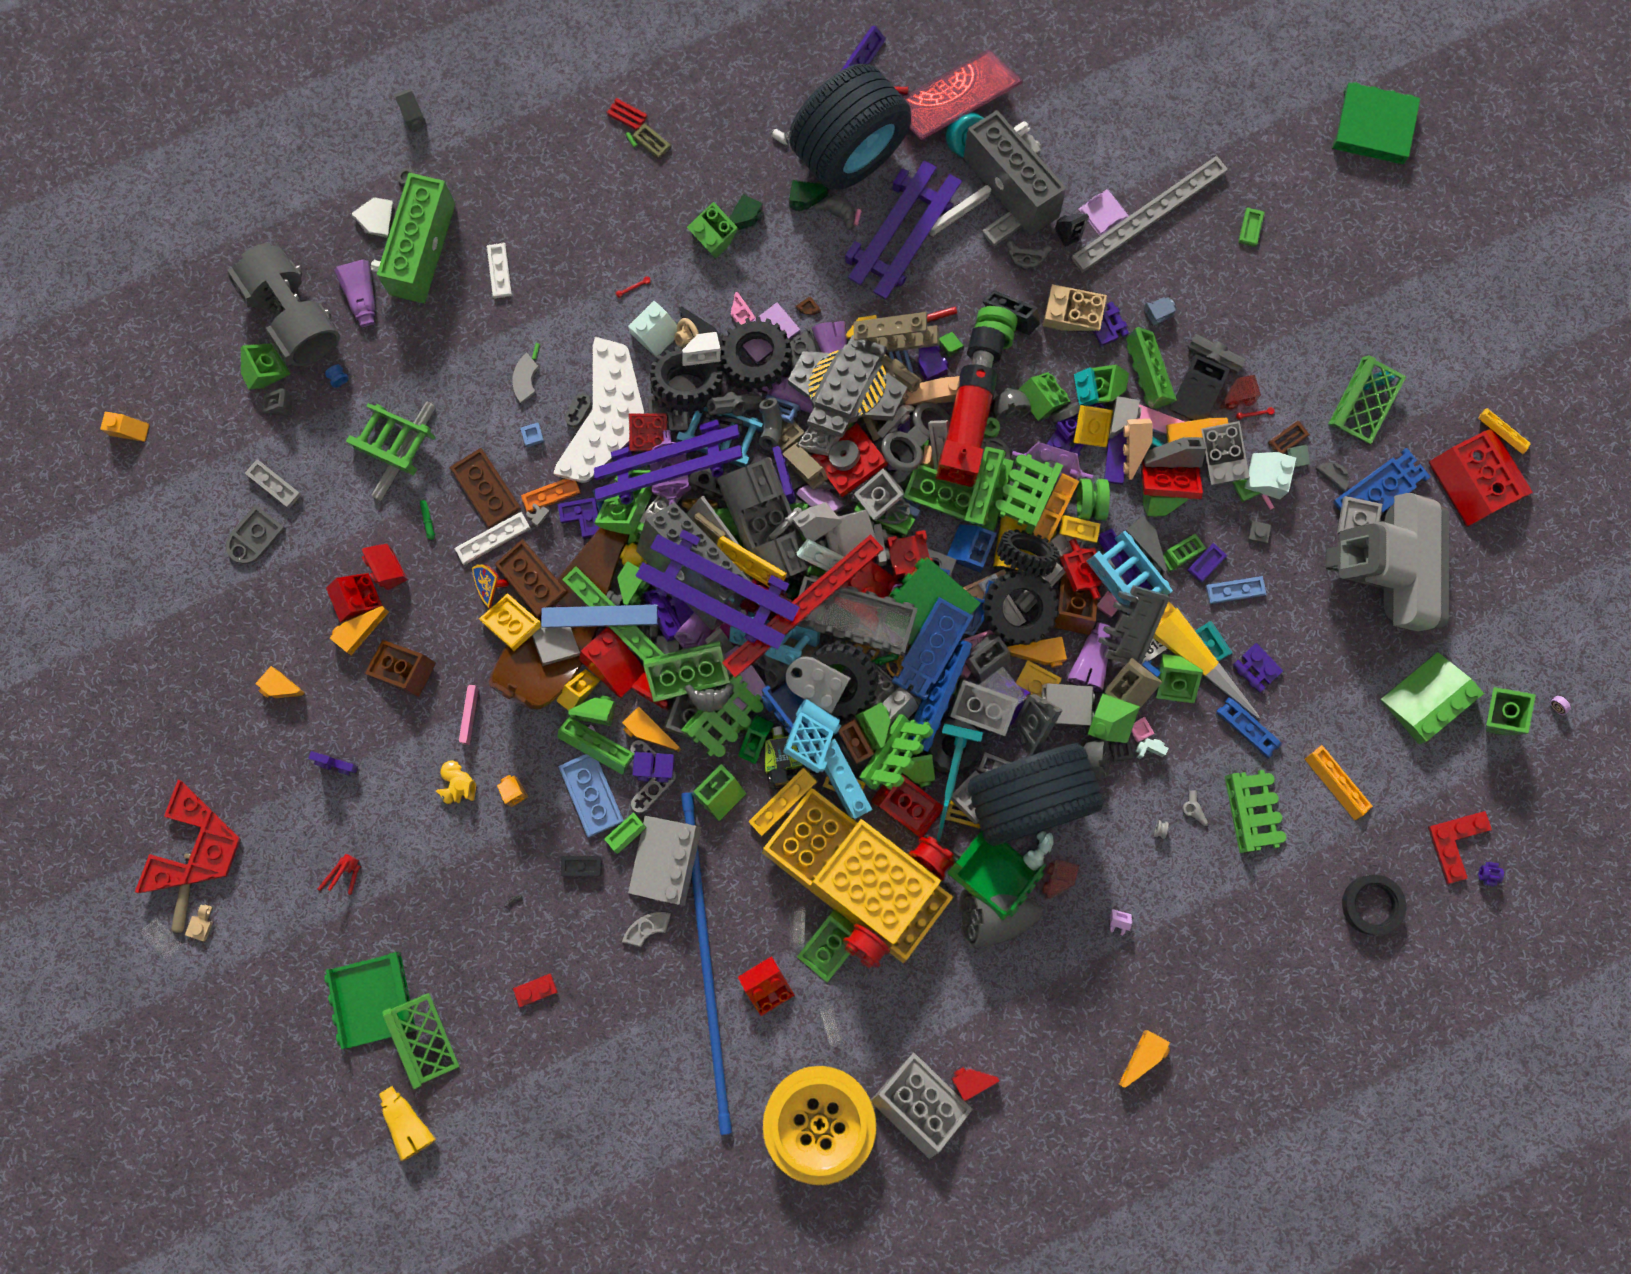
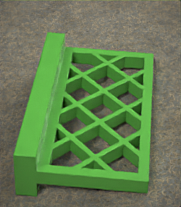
[1328,356,1406,444]
[383,993,459,1089]

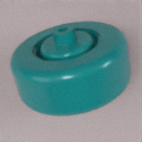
[946,111,984,158]

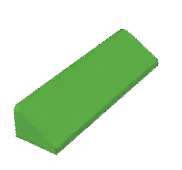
[557,717,634,775]

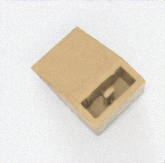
[1043,284,1107,331]

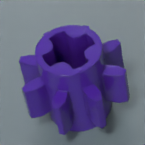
[1478,862,1504,886]

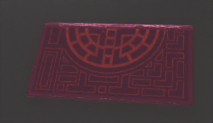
[903,49,1023,140]

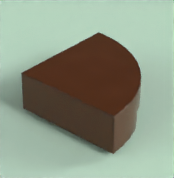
[795,296,821,315]

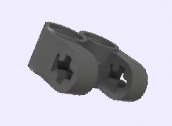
[752,654,789,689]

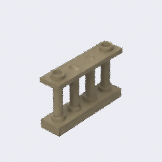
[854,312,939,352]

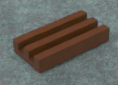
[1268,421,1310,454]

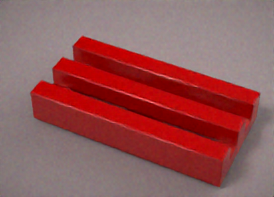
[607,98,647,131]

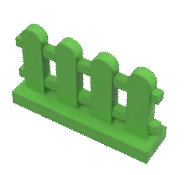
[994,454,1063,535]
[681,673,763,757]
[859,714,933,790]
[1224,770,1286,853]

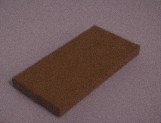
[449,448,521,529]
[495,539,568,618]

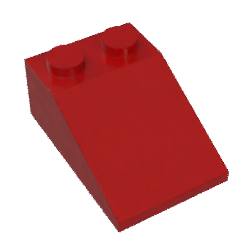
[579,627,645,699]
[871,770,944,838]

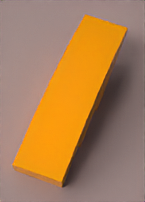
[1033,473,1079,543]

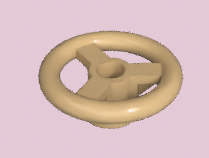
[674,318,699,349]

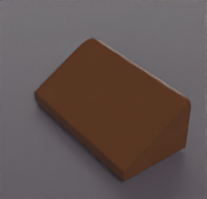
[838,719,874,764]

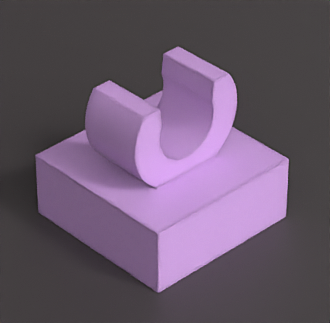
[1110,909,1132,935]

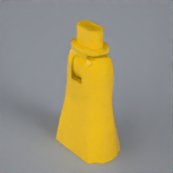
[379,1086,436,1162]

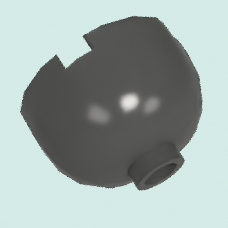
[993,388,1031,423]
[1084,739,1110,778]

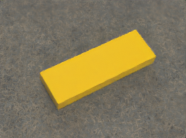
[1478,408,1530,454]

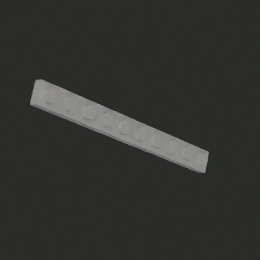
[1071,156,1228,273]

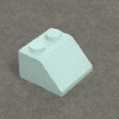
[628,301,677,357]
[1245,452,1296,499]

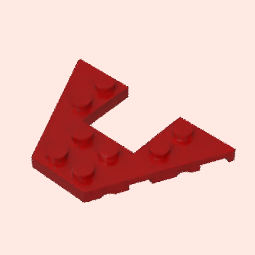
[135,779,241,894]

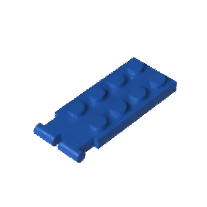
[1333,448,1431,513]
[891,597,973,700]

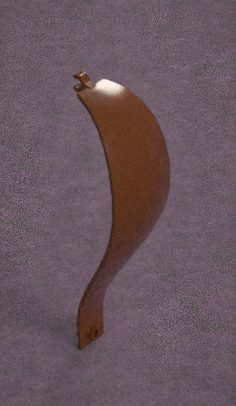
[489,527,630,709]

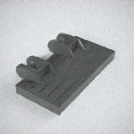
[1098,585,1170,664]

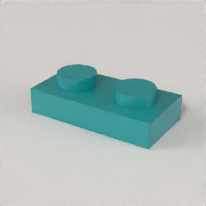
[1074,367,1099,406]

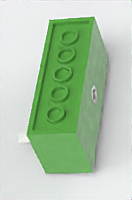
[371,173,456,304]

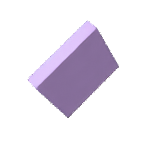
[796,485,845,513]

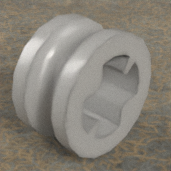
[1154,820,1169,839]

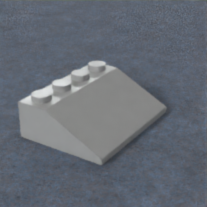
[628,816,702,905]
[871,1053,973,1159]

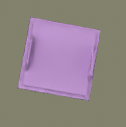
[1079,189,1129,236]

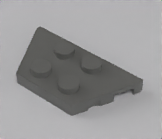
[1015,694,1063,757]

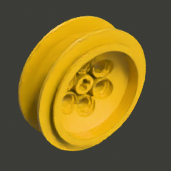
[763,1066,876,1185]

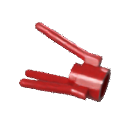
[318,853,361,895]

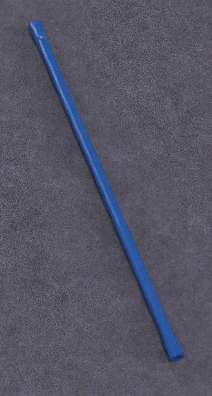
[681,792,732,1135]

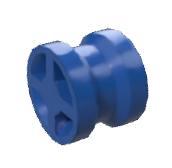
[325,364,349,388]

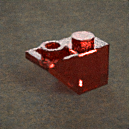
[1220,374,1261,410]
[1042,859,1079,899]

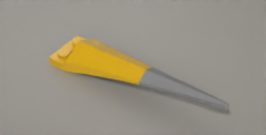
[1153,602,1260,719]

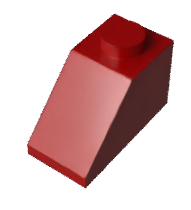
[951,1067,999,1101]

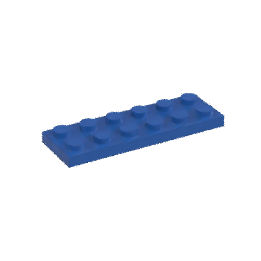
[908,641,972,752]

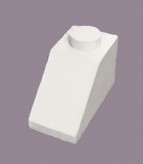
[682,332,720,366]

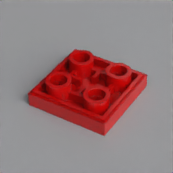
[629,413,667,452]

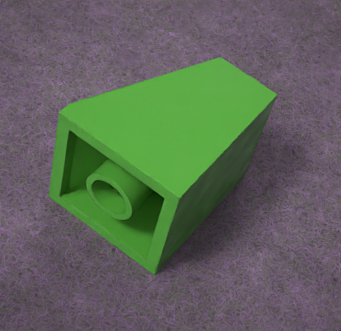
[1486,687,1536,736]

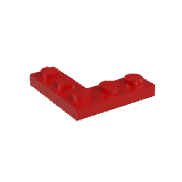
[1428,811,1492,884]

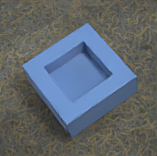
[520,423,544,447]

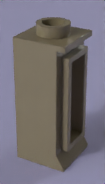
[783,442,828,490]

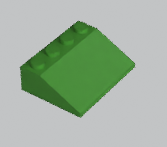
[1380,652,1484,744]

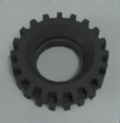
[720,317,793,392]
[650,346,722,415]

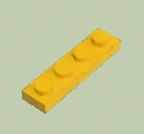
[717,536,787,587]
[748,767,818,836]

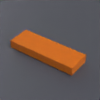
[521,479,581,513]

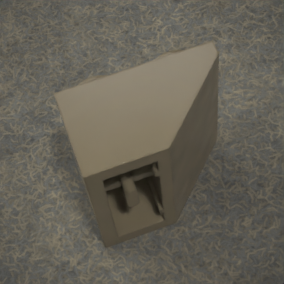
[1105,658,1162,709]

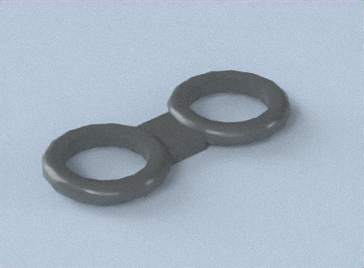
[881,402,951,472]

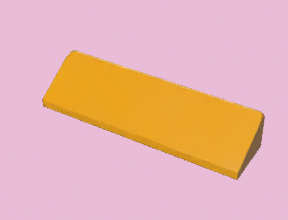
[1305,745,1373,820]

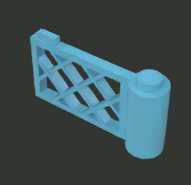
[783,699,841,773]

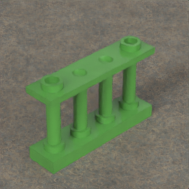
[346,403,436,476]
[965,447,1015,532]

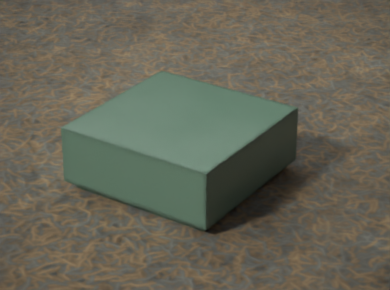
[1287,445,1310,467]

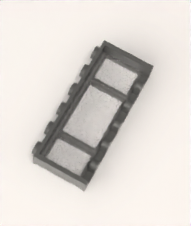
[797,576,918,656]

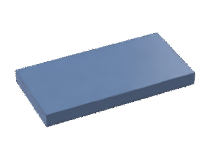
[558,754,624,838]

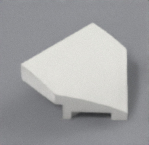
[351,198,392,237]

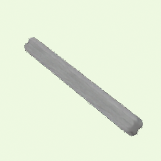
[372,402,435,501]

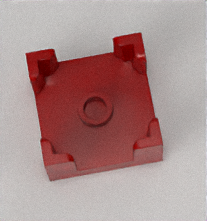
[886,530,932,580]

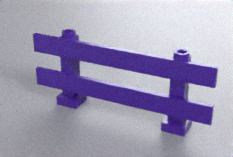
[845,160,962,300]
[594,420,743,505]
[635,530,800,650]

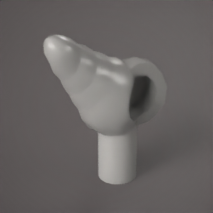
[1182,791,1208,826]

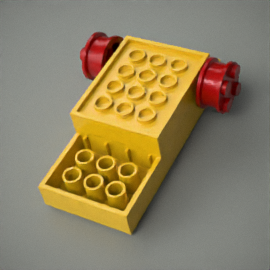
[762,787,955,969]

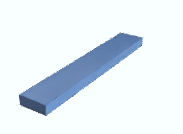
[541,605,658,628]

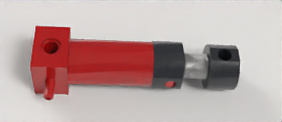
[935,326,1006,487]

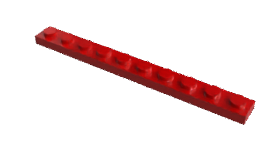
[722,534,884,679]

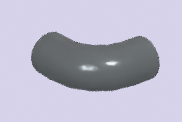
[759,398,782,451]

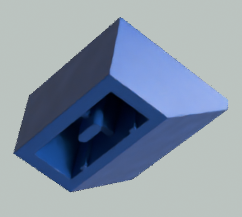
[947,524,997,573]

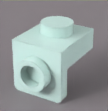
[1135,738,1169,759]

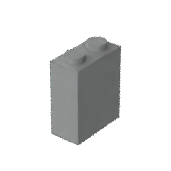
[1042,683,1095,726]

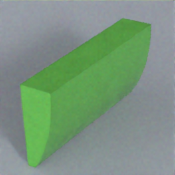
[594,470,653,534]

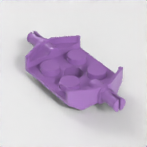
[650,430,691,505]
[1011,442,1093,486]

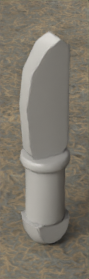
[770,507,802,539]

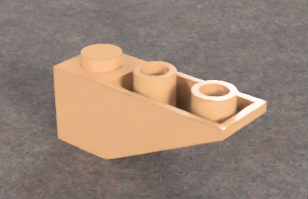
[1123,419,1153,480]

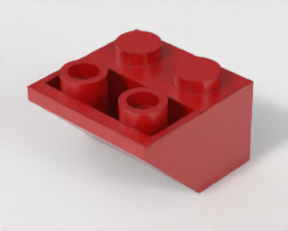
[361,543,408,591]
[326,573,383,622]
[738,956,795,1016]

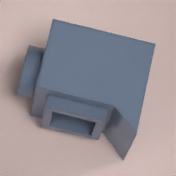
[1143,297,1176,326]

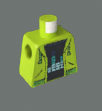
[765,727,802,774]

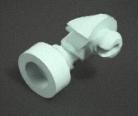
[1023,831,1053,871]

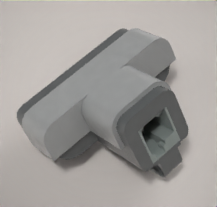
[1325,493,1449,631]

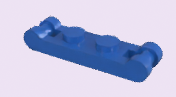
[1216,698,1282,759]

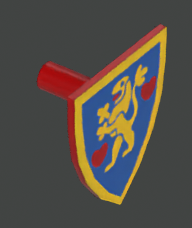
[472,565,509,608]

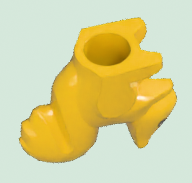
[436,760,477,804]

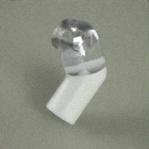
[772,129,790,145]

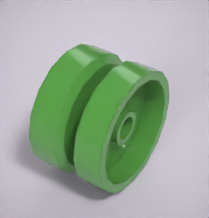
[975,306,1018,349]
[1077,478,1110,521]

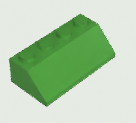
[1126,327,1177,409]
[903,464,975,524]
[643,640,730,702]

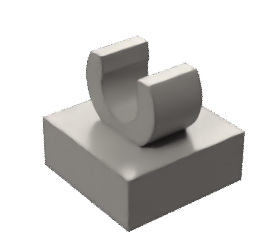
[526,504,549,528]

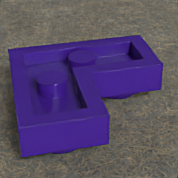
[558,497,599,538]
[308,751,358,776]

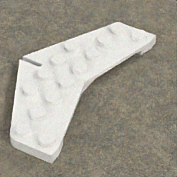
[554,337,644,483]

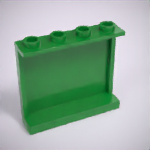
[1332,82,1420,164]
[876,557,981,645]
[948,831,1046,921]
[325,952,417,1049]

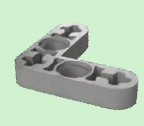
[630,740,676,813]

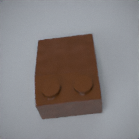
[1054,570,1099,635]
[365,640,436,697]

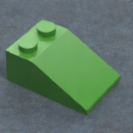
[797,910,854,982]

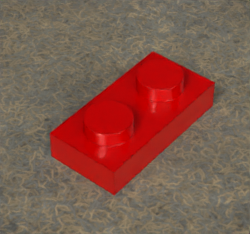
[513,974,558,1007]

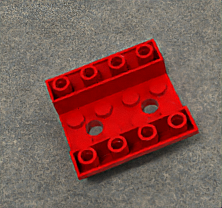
[1428,429,1533,527]

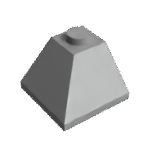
[854,469,904,521]
[793,502,842,541]

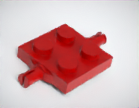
[1060,538,1105,600]

